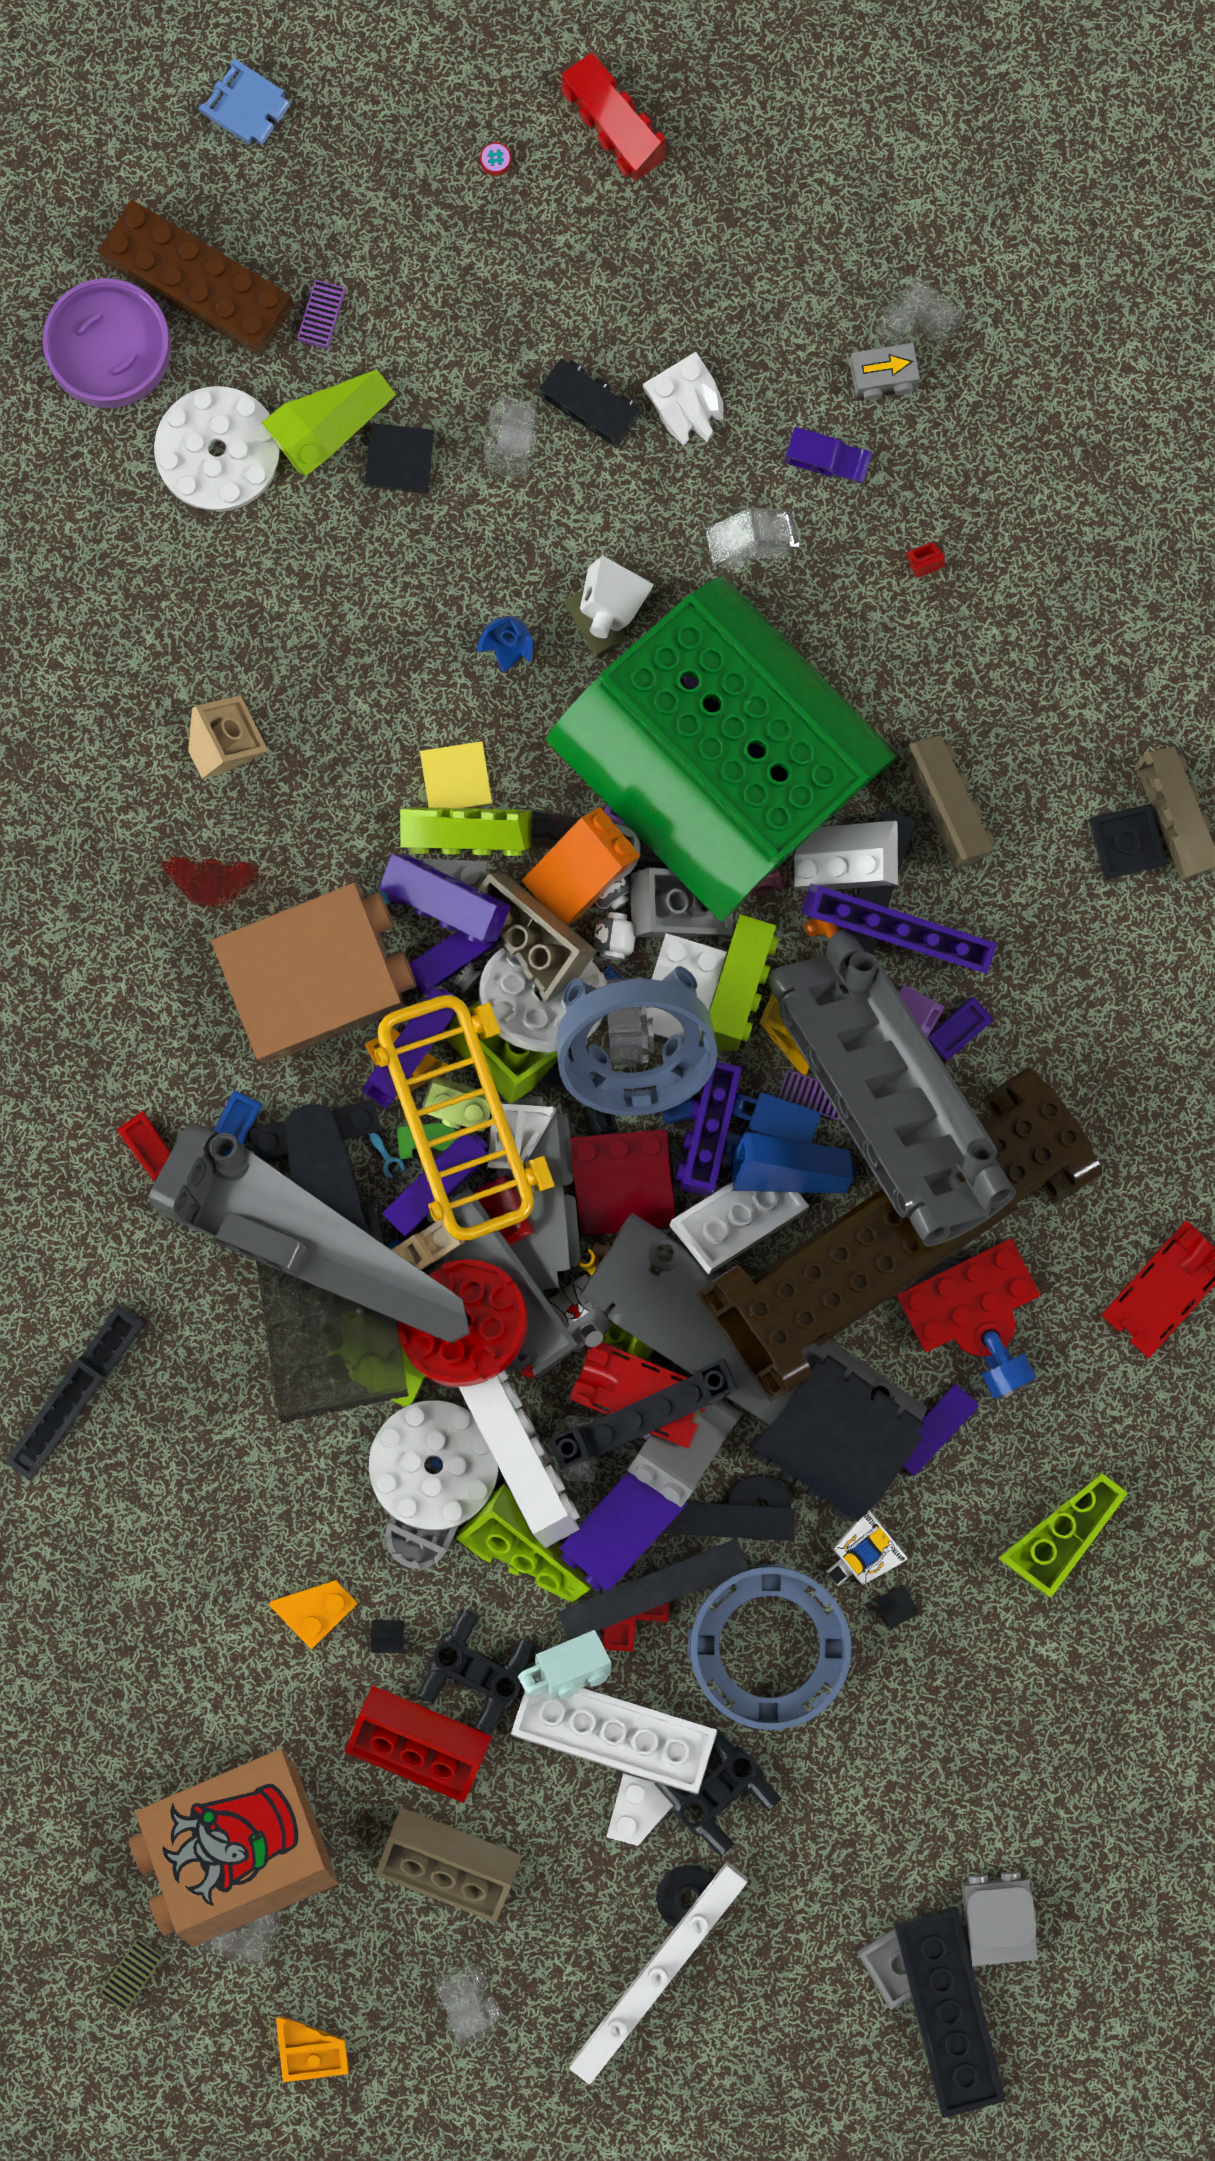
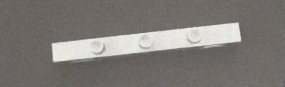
[569,1861,748,2085]

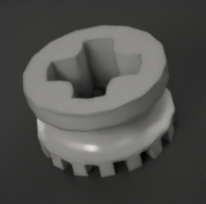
[452,963,482,994]

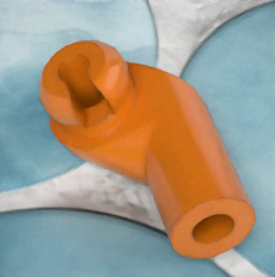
[804,918,841,939]

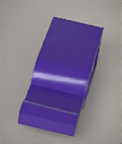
[784,427,872,484]

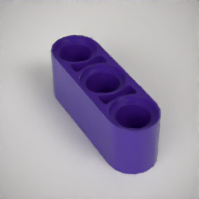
[409,930,497,996]

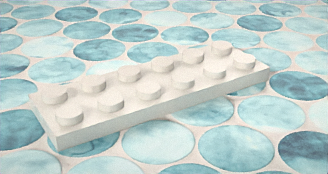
[511,1677,717,1795]

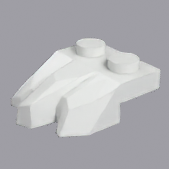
[643,352,723,446]

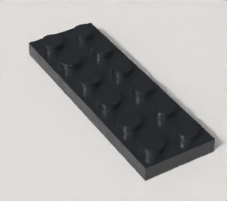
[893,1907,1006,2118]

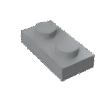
[423,859,487,889]

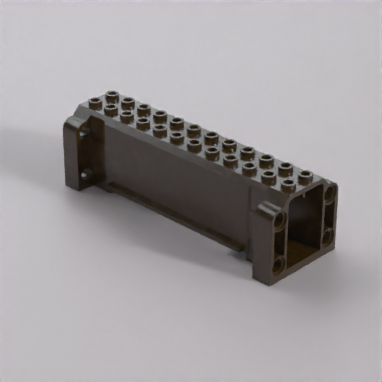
[696,1067,1102,1402]

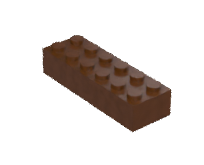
[98,199,294,358]

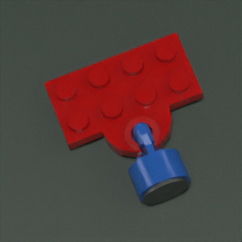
[896,1238,1041,1400]

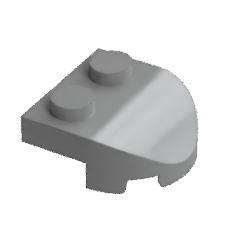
[385,1517,458,1569]

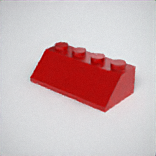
[345,1685,492,1803]

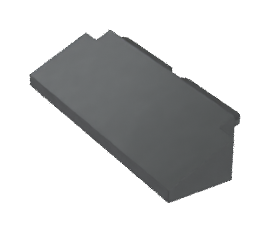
[496,1096,580,1292]
[427,1187,579,1378]

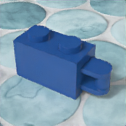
[731,1092,821,1143]

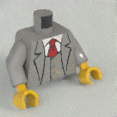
[548,1249,613,1351]

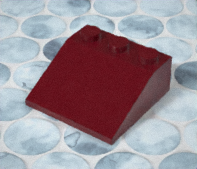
[570,1129,676,1236]

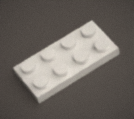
[669,1182,810,1275]

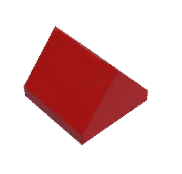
[905,542,945,579]

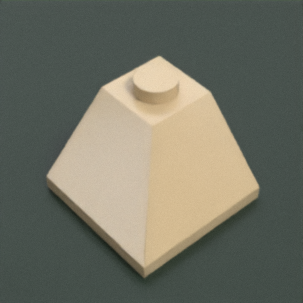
[188,695,268,779]

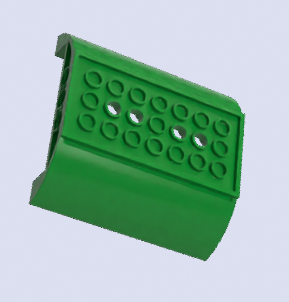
[545,576,901,923]

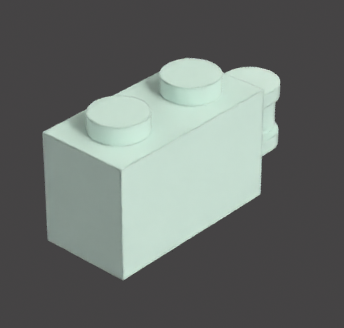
[518,1630,611,1701]

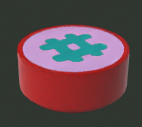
[480,142,511,176]

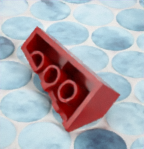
[560,53,666,181]

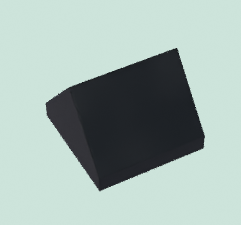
[583,1106,618,1136]
[875,1585,919,1629]
[370,1620,405,1653]

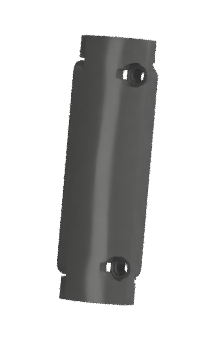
[766,929,1016,1247]
[580,1212,927,1425]

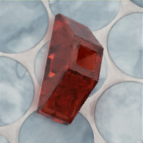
[161,857,260,908]

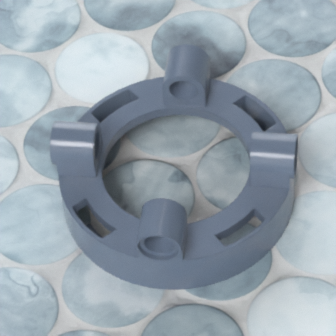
[556,966,717,1116]
[687,1563,852,1730]

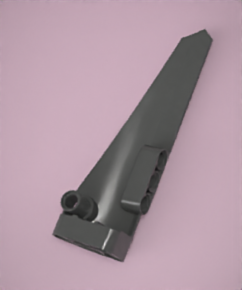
[149,1122,470,1343]

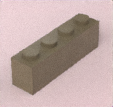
[1135,747,1215,882]
[478,873,597,1002]

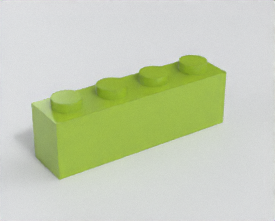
[400,807,532,856]
[701,914,779,1051]
[998,1473,1128,1598]

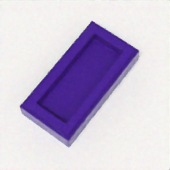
[927,996,994,1062]

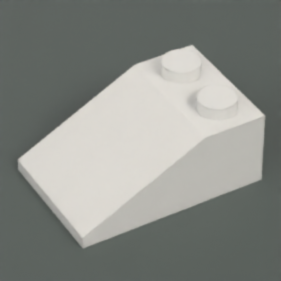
[637,933,727,1039]

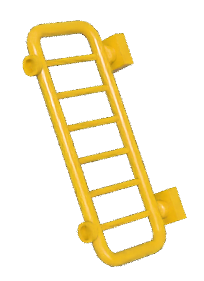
[374,995,555,1241]

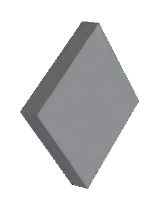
[856,1929,911,2010]

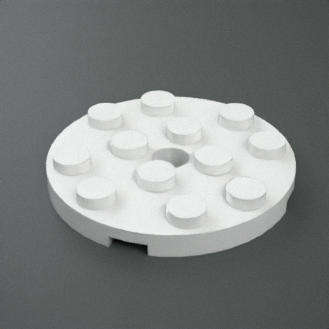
[154,386,281,512]
[479,948,607,1052]
[369,1401,498,1531]

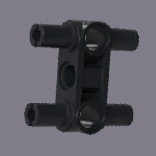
[417,1608,537,1734]
[654,1726,782,1857]

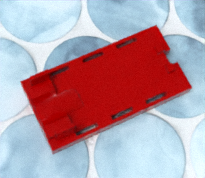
[1100,1220,1215,1358]
[569,1342,706,1449]

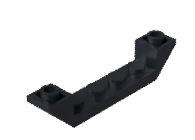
[548,1358,738,1470]

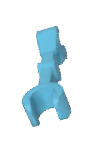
[368,1132,405,1178]

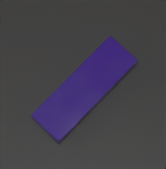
[903,1384,979,1476]

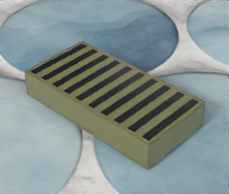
[99,1936,165,2012]

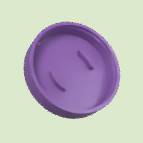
[43,278,171,408]

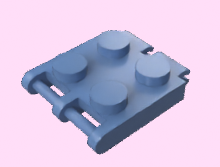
[198,59,290,145]

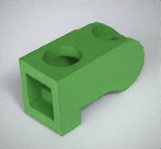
[397,1123,457,1161]

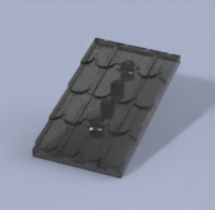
[256,1197,409,1424]

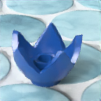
[476,616,533,672]

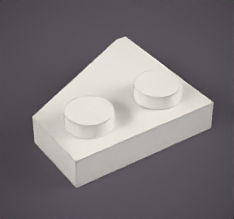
[488,1104,556,1170]

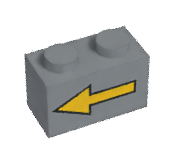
[849,343,920,400]

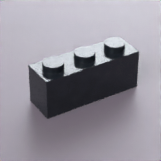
[539,358,639,449]

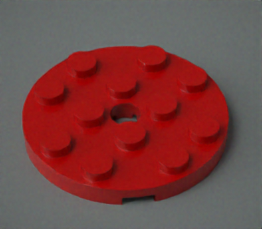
[398,1259,528,1387]

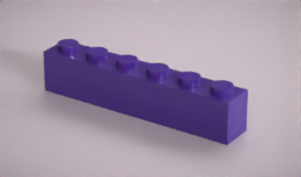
[801,883,997,974]

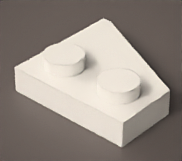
[606,1773,673,1846]

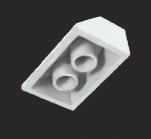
[794,821,898,891]

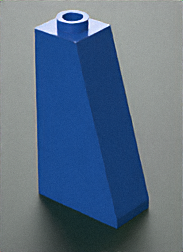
[731,1132,857,1194]

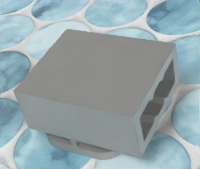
[961,1871,1038,1966]

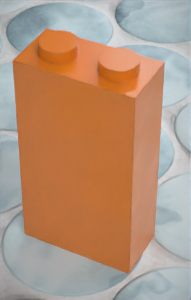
[521,807,640,926]

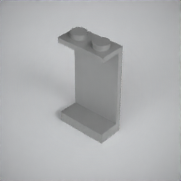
[627,1399,743,1507]

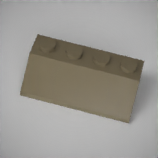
[904,735,995,870]
[375,1808,522,1923]

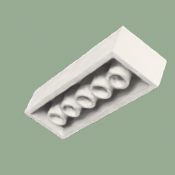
[459,1370,580,1548]

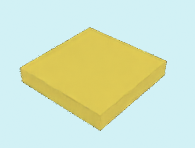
[420,741,492,808]

